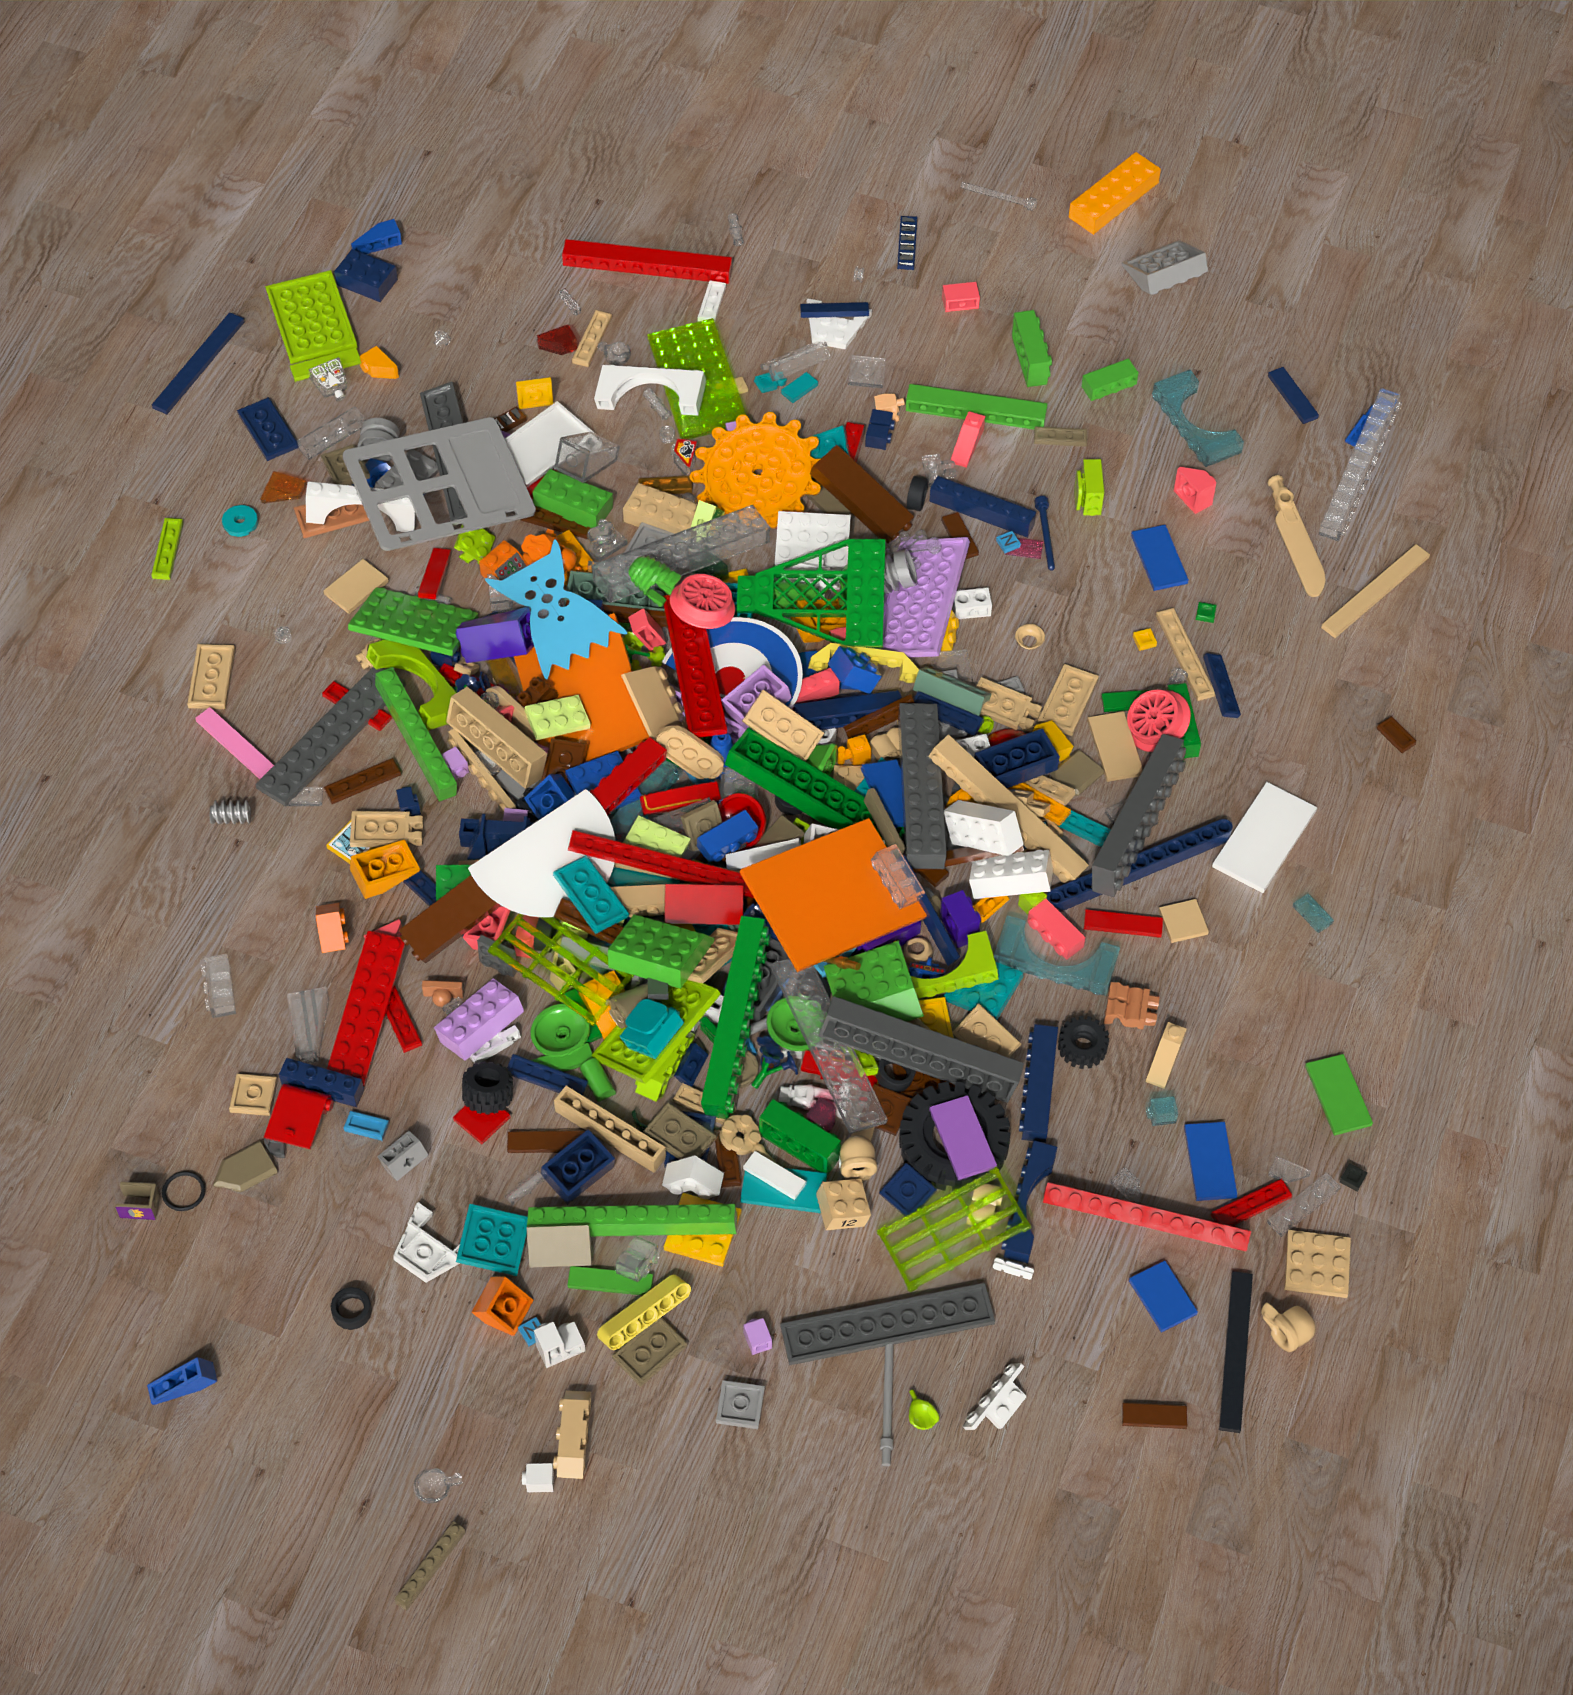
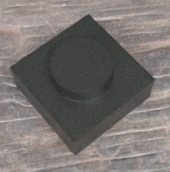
[1340,1163,1368,1192]

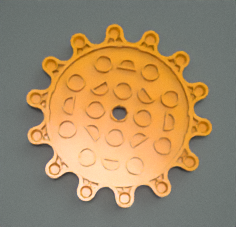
[690,412,821,531]

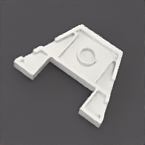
[807,299,872,349]
[394,1202,460,1283]

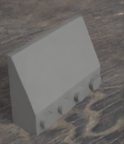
[1122,240,1208,295]

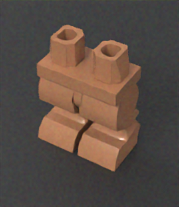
[1104,982,1160,1030]

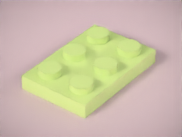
[524,695,591,740]
[623,815,691,858]

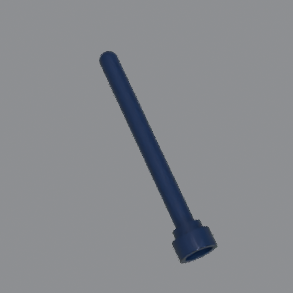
[1034,496,1055,571]

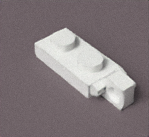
[469,1025,521,1064]

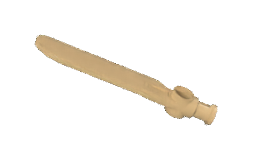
[1267,475,1326,597]

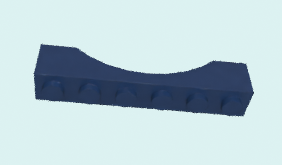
[1001,1141,1058,1264]

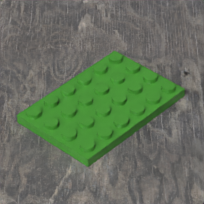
[348,587,478,656]

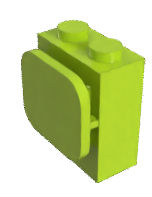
[1074,459,1104,516]

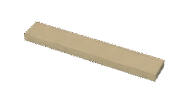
[1156,608,1215,701]

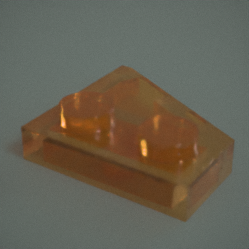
[260,471,307,504]

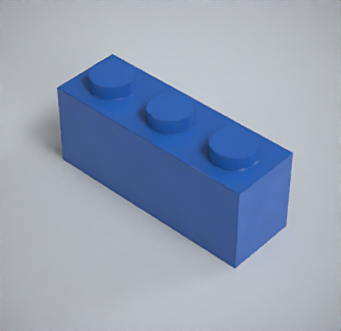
[697,810,758,864]

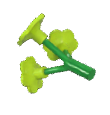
[623,631,665,671]

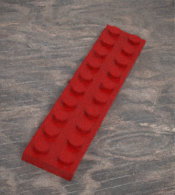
[663,595,727,738]

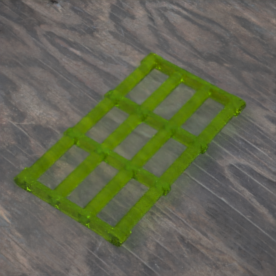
[487,914,634,1026]
[876,1167,1031,1293]

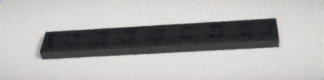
[1219,1271,1253,1433]

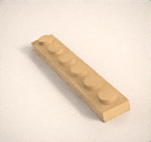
[448,729,516,814]

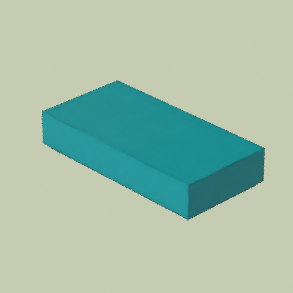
[781,372,818,403]

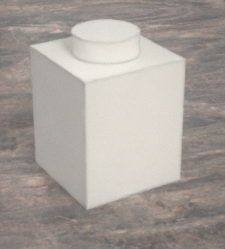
[522,1463,554,1492]

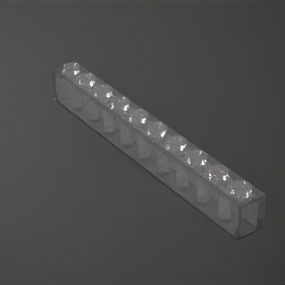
[1319,388,1402,542]

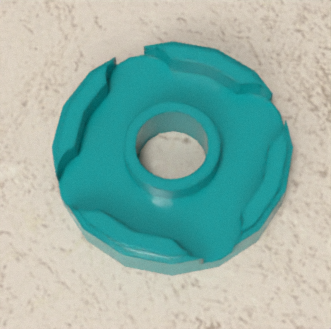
[222,505,258,537]

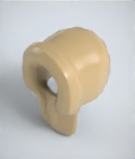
[840,1135,877,1182]
[1261,1303,1315,1352]

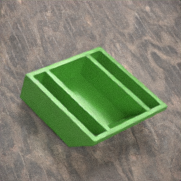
[608,914,714,989]
[823,941,924,1022]

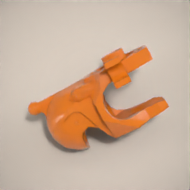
[521,529,582,580]

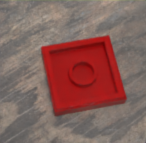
[453,1106,511,1145]

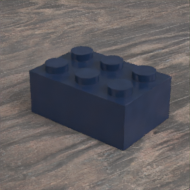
[334,249,398,302]
[541,1129,615,1205]

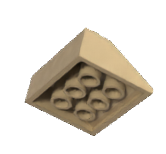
[621,666,688,741]

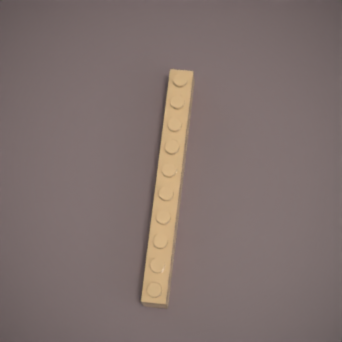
[928,734,1089,884]

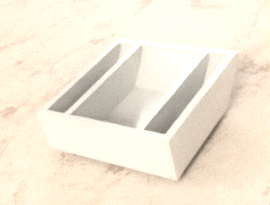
[775,511,851,590]

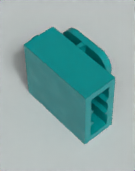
[619,999,684,1059]

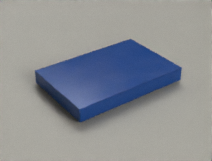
[1129,1261,1198,1333]

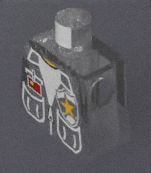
[309,357,347,402]

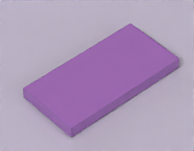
[929,1096,997,1180]

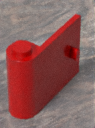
[264,1083,334,1150]

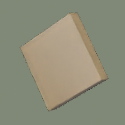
[1159,899,1209,943]
[229,1074,277,1116]

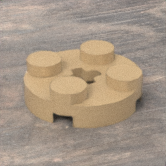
[719,1115,761,1155]

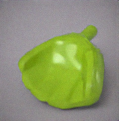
[909,1390,940,1430]

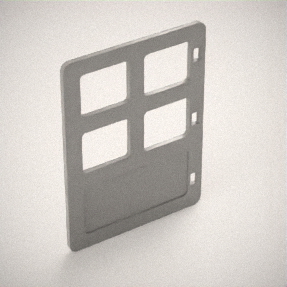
[343,417,536,551]

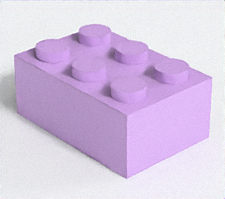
[721,664,792,731]

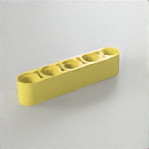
[597,1275,691,1350]

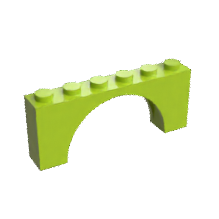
[366,640,456,731]
[910,931,999,999]

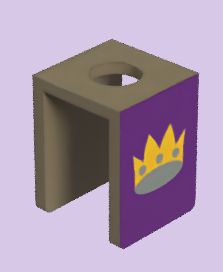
[115,1182,160,1220]

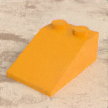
[790,599,847,643]
[350,839,420,899]
[578,970,625,1040]

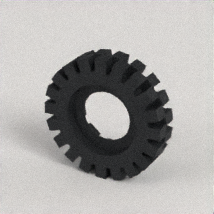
[899,1081,1011,1192]

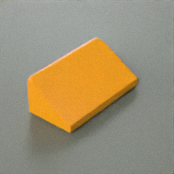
[972,896,1010,923]

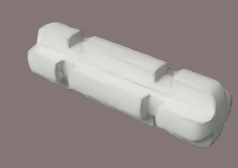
[993,1257,1034,1279]

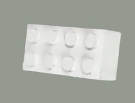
[944,800,1024,856]
[969,850,1053,899]

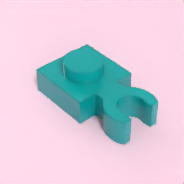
[754,372,787,393]

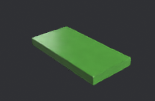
[1305,1054,1373,1136]

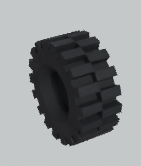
[1058,1016,1109,1069]

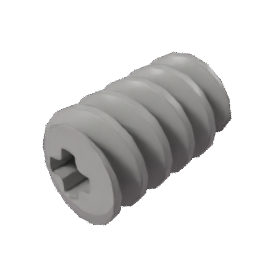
[209,800,251,824]

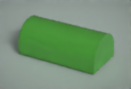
[580,1058,616,1102]

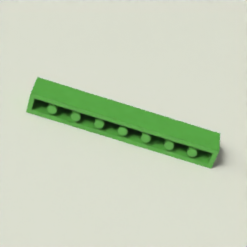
[906,384,1047,429]
[375,667,457,802]

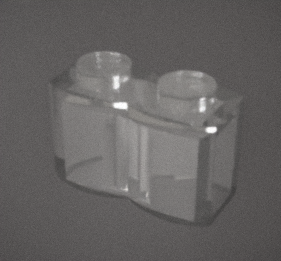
[616,1236,660,1282]

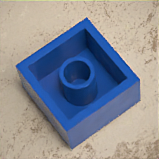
[828,646,882,694]

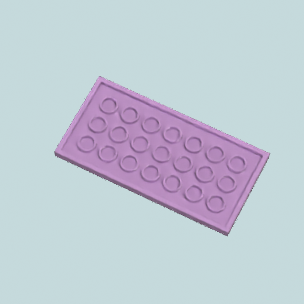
[874,537,970,657]

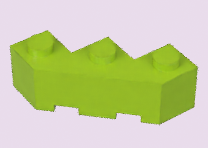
[635,1032,695,1102]

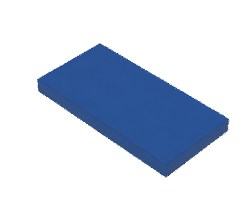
[1131,525,1189,591]
[861,760,903,828]
[1184,1122,1237,1201]

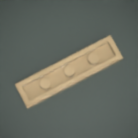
[572,310,612,367]

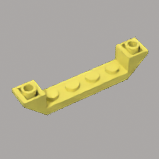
[808,643,919,683]

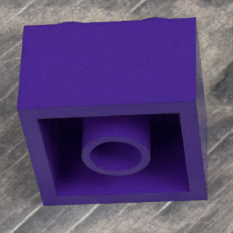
[940,890,981,948]

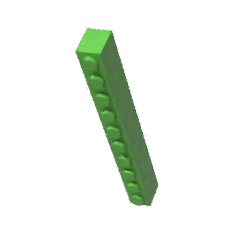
[527,1204,737,1236]

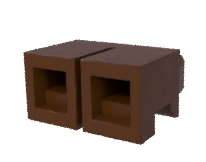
[517,677,559,709]

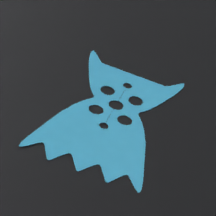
[485,539,627,680]

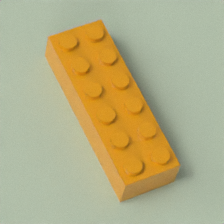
[1069,152,1161,235]

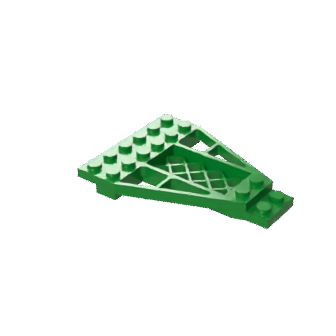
[737,539,886,648]

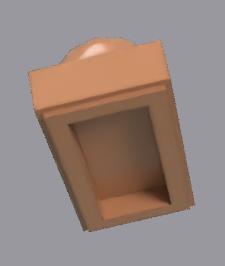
[422,980,464,1007]

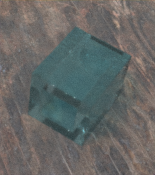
[1146,1096,1178,1126]

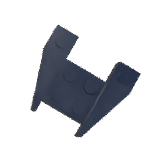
[467,814,532,860]

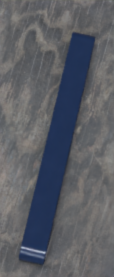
[1047,819,1233,912]

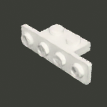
[963,1363,1027,1430]

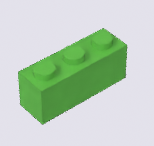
[1081,359,1139,401]

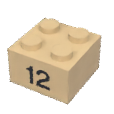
[816,1179,871,1230]

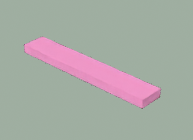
[195,707,274,779]

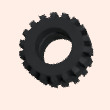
[462,1062,513,1114]

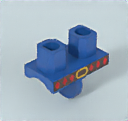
[909,957,946,979]

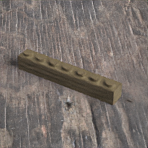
[394,1521,465,1611]

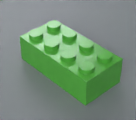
[1012,310,1052,387]
[533,469,613,531]

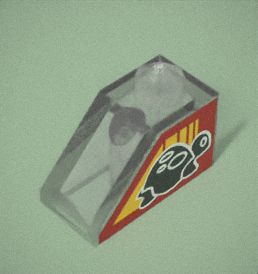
[671,438,698,476]

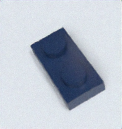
[674,1043,708,1087]

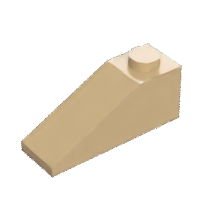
[1146,1022,1187,1089]

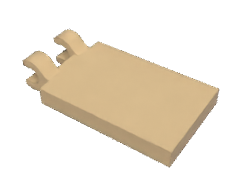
[976,677,1042,733]
[350,811,423,847]

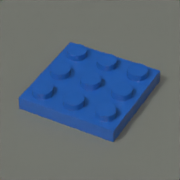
[565,751,642,810]

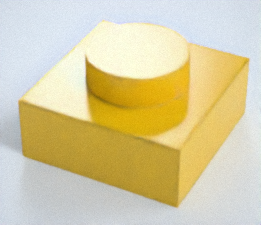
[1133,628,1157,651]

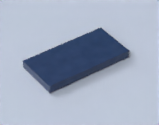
[237,397,299,461]

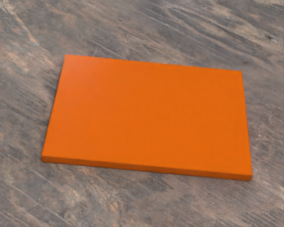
[514,613,649,762]
[740,818,927,972]

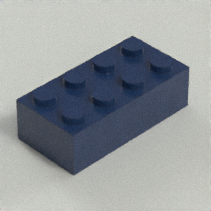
[974,728,1060,788]

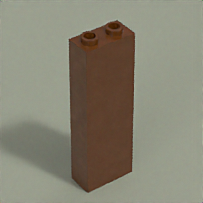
[810,445,914,546]
[399,875,502,964]

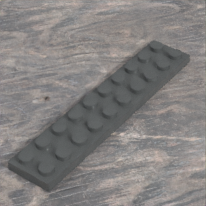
[420,382,467,521]
[255,666,406,807]
[780,1283,995,1366]

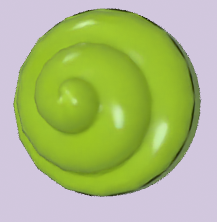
[978,715,994,734]

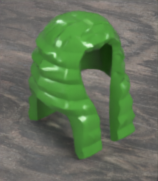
[628,556,681,607]

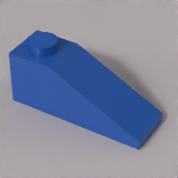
[351,219,402,254]
[147,1357,217,1405]

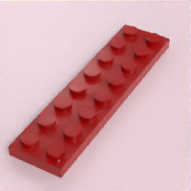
[327,931,405,1086]

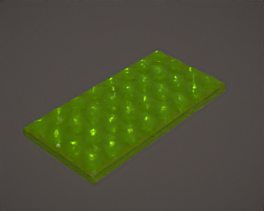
[647,318,746,440]

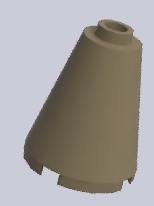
[606,983,659,1029]

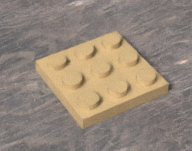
[1284,1230,1351,1298]

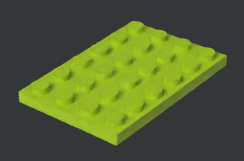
[265,270,358,364]
[591,980,721,1084]

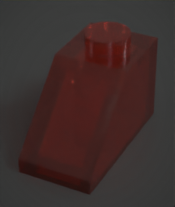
[537,324,577,355]

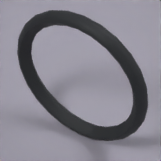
[162,1171,205,1211]

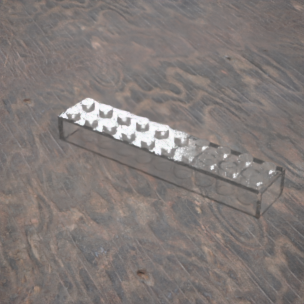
[592,505,770,603]

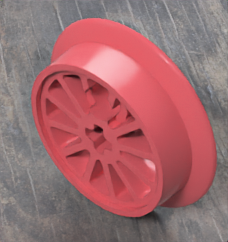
[670,574,735,629]
[1127,690,1190,752]

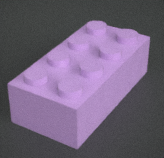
[434,978,524,1061]

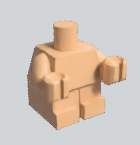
[874,394,905,422]

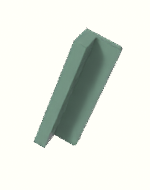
[913,666,991,716]

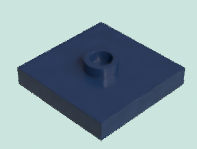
[879,1163,937,1221]

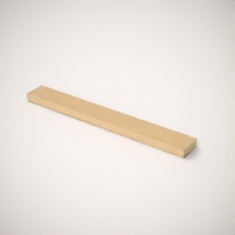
[1321,544,1430,638]

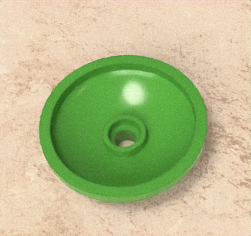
[766,997,824,1051]
[531,1004,590,1057]

